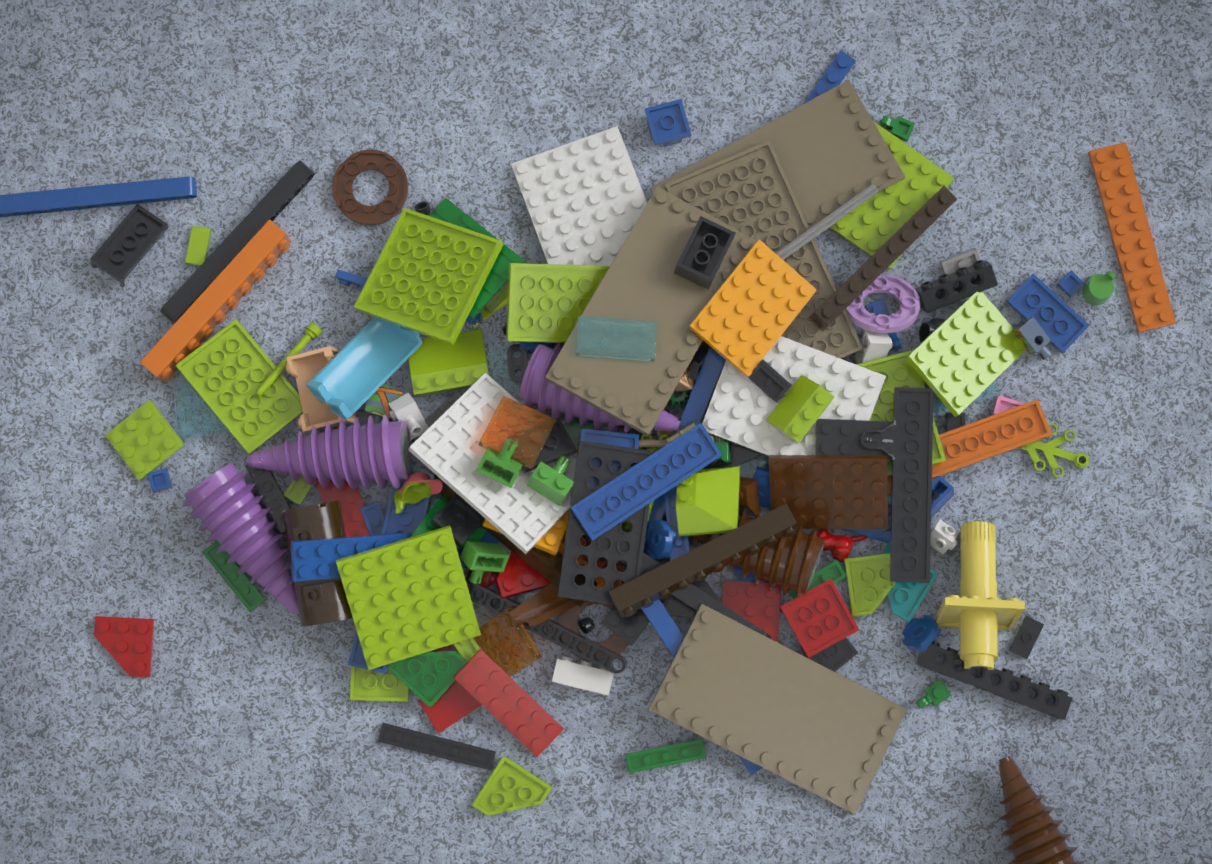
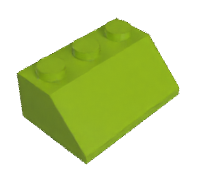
[765,375,835,444]

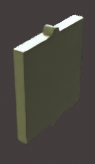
[665,421,695,443]

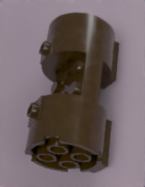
[282,500,353,626]

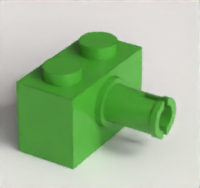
[476,439,523,488]
[527,456,574,506]
[460,541,510,584]

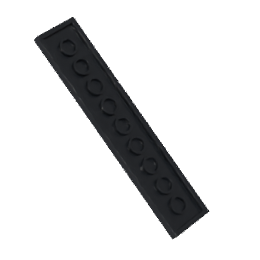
[890,387,934,583]

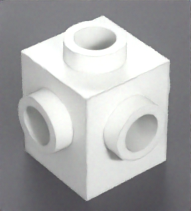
[931,519,959,555]

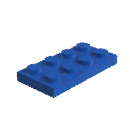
[1006,274,1089,354]

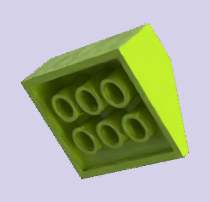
[409,329,489,398]

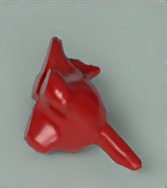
[816,529,868,562]

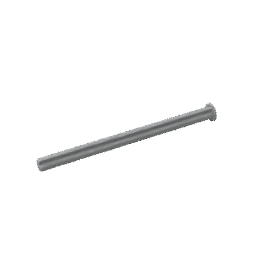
[776,184,878,260]

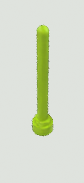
[256,322,322,396]

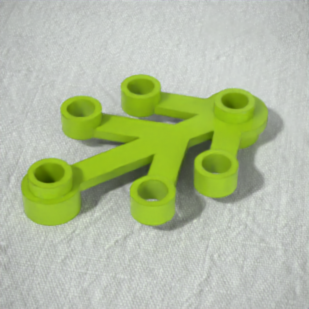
[1020,423,1089,478]

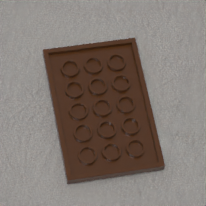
[769,455,889,529]

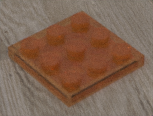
[479,396,556,469]
[475,606,542,677]

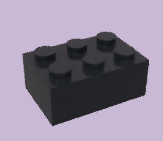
[674,216,736,290]

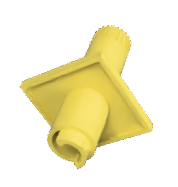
[934,521,1025,670]

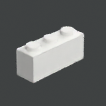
[552,656,614,696]

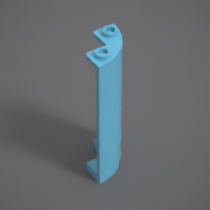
[306,317,423,420]

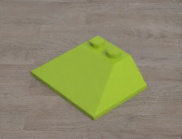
[676,466,740,536]

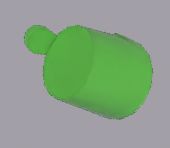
[1082,271,1115,305]

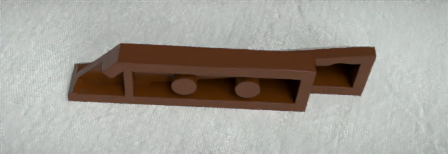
[509,583,578,628]

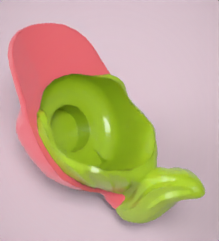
[394,472,443,514]

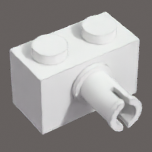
[854,328,892,364]
[389,392,428,440]

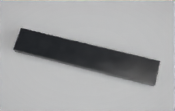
[378,723,496,770]

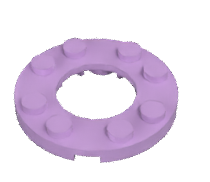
[846,274,920,333]

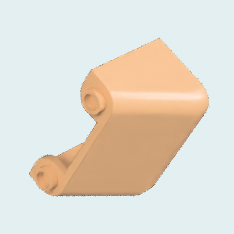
[286,346,356,433]

